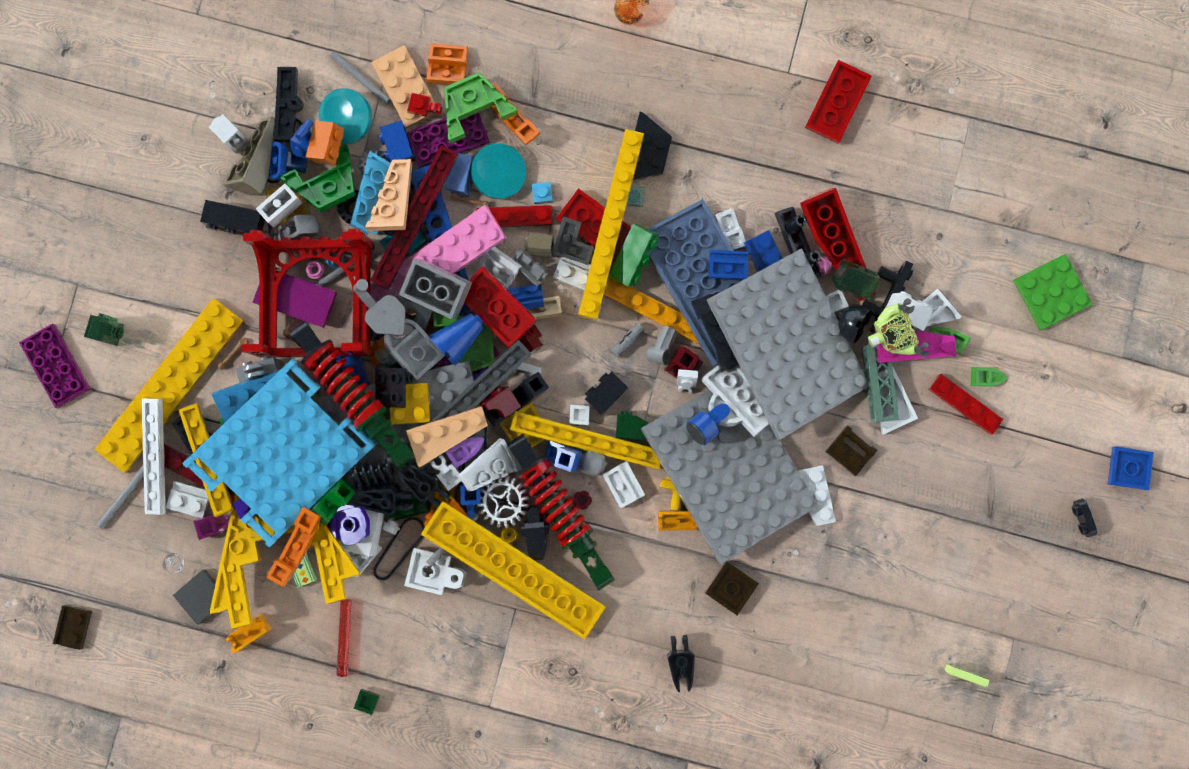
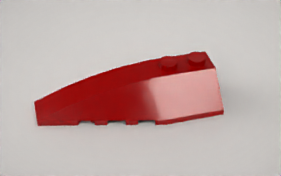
[800,188,877,302]

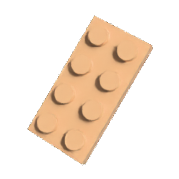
[371,45,435,129]

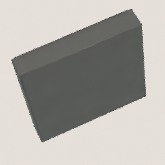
[173,569,216,625]

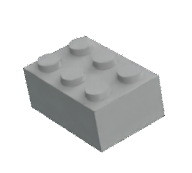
[399,259,472,319]

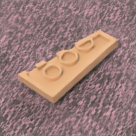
[366,159,413,231]
[406,406,488,468]

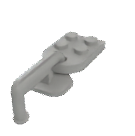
[353,279,445,381]

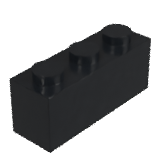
[200,200,265,235]

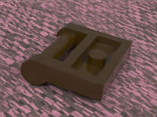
[825,425,877,476]

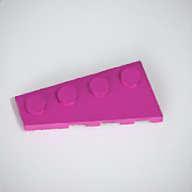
[875,329,957,363]

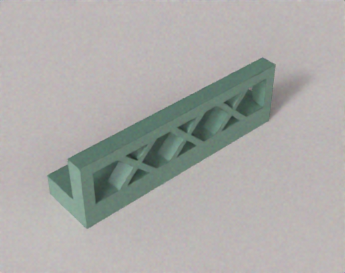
[861,345,899,423]

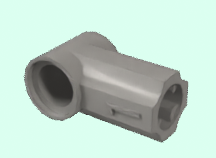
[646,326,678,365]

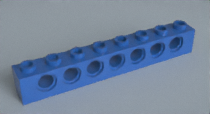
[410,165,474,316]

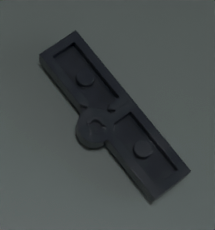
[274,67,304,142]

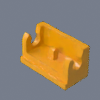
[658,511,698,531]
[226,613,272,654]

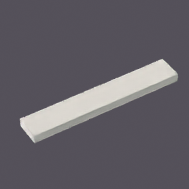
[142,398,166,515]

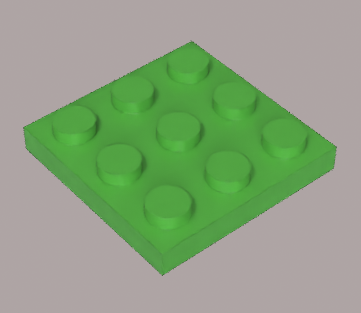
[1013,254,1092,330]

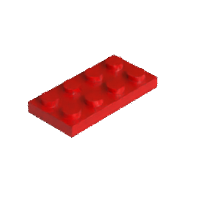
[805,60,872,144]
[556,188,631,262]
[464,266,537,348]

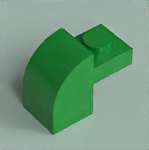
[311,478,355,526]

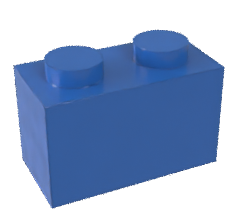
[379,120,416,162]

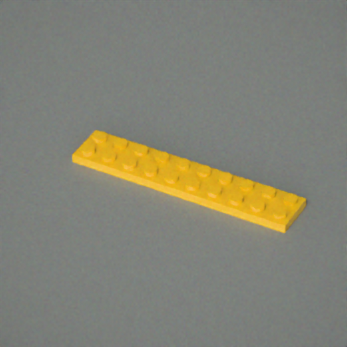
[94,298,245,473]
[421,501,606,640]

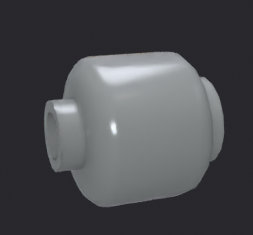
[579,451,608,477]

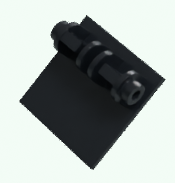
[375,368,414,408]

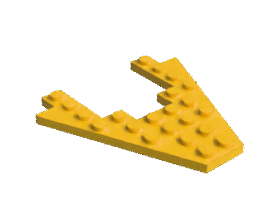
[210,493,361,629]

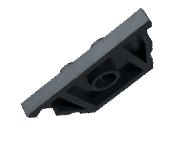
[633,112,672,180]

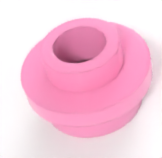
[816,256,832,275]
[305,260,325,279]

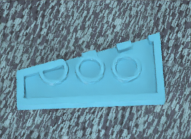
[350,151,391,235]

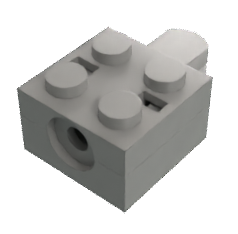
[236,356,284,383]

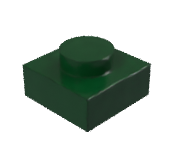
[353,689,380,715]

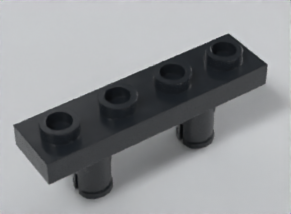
[774,207,821,279]
[862,261,913,333]

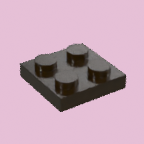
[705,561,759,616]

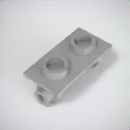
[512,249,548,286]

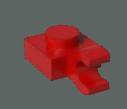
[407,93,443,117]

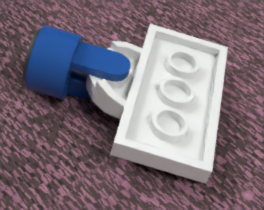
[686,365,769,445]

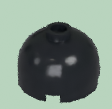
[837,304,872,343]

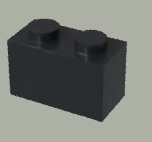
[585,371,628,416]

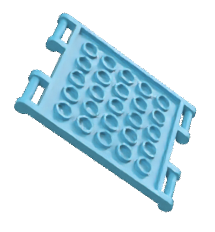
[182,358,378,547]

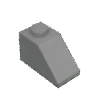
[276,214,319,240]

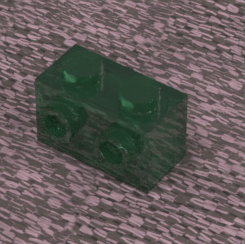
[832,259,881,299]
[84,313,124,346]

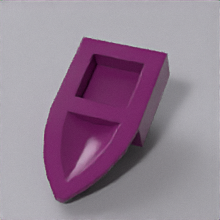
[193,515,230,540]

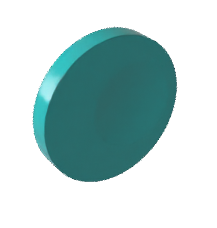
[318,88,372,144]
[471,143,526,199]

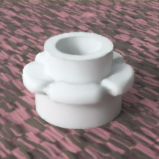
[382,519,400,535]

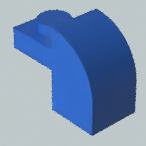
[545,440,582,472]

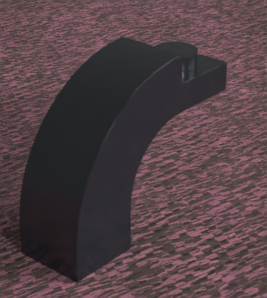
[483,372,549,427]

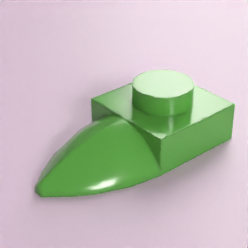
[930,327,970,356]
[970,367,1007,387]

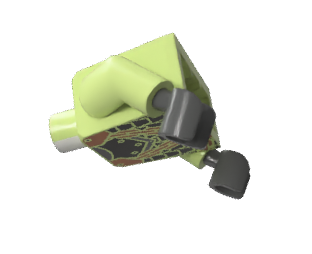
[867,298,930,357]

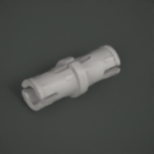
[610,322,645,358]

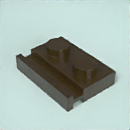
[53,605,92,650]

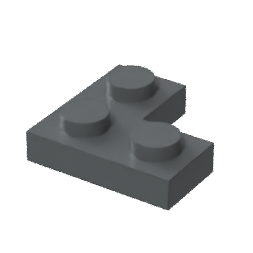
[552,217,594,265]

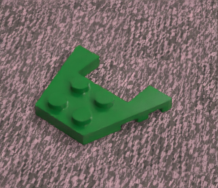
[280,144,356,213]

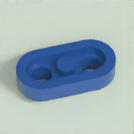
[269,142,288,181]

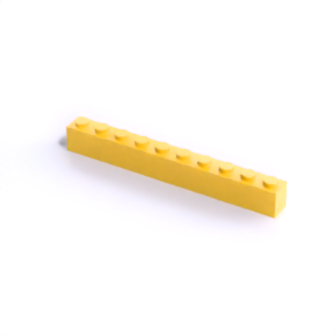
[578,129,644,322]

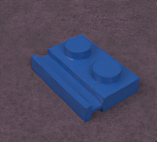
[743,230,783,272]
[708,250,749,281]
[507,284,544,309]

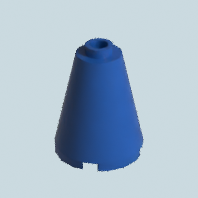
[429,313,484,366]

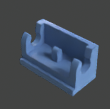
[444,153,474,197]

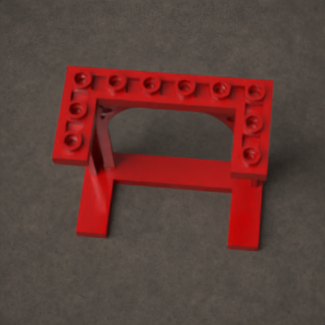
[242,228,375,358]

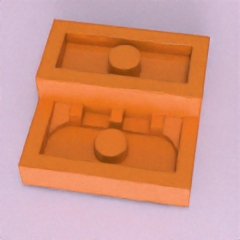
[426,43,468,85]

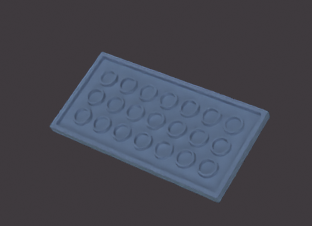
[648,199,749,367]

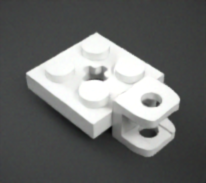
[404,548,467,595]

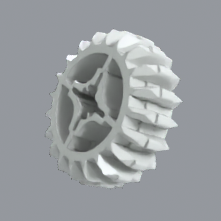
[477,476,529,528]

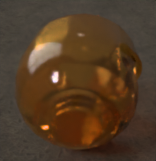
[614,0,649,25]

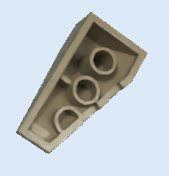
[223,117,275,195]

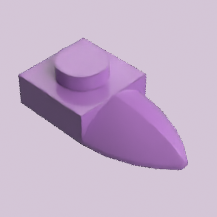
[446,437,484,468]

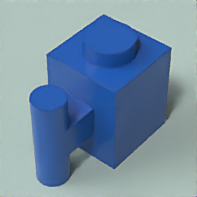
[290,119,314,160]
[459,482,481,518]

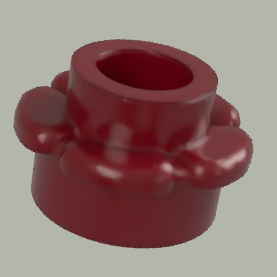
[573,491,592,510]

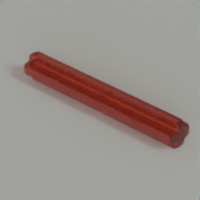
[336,599,352,677]

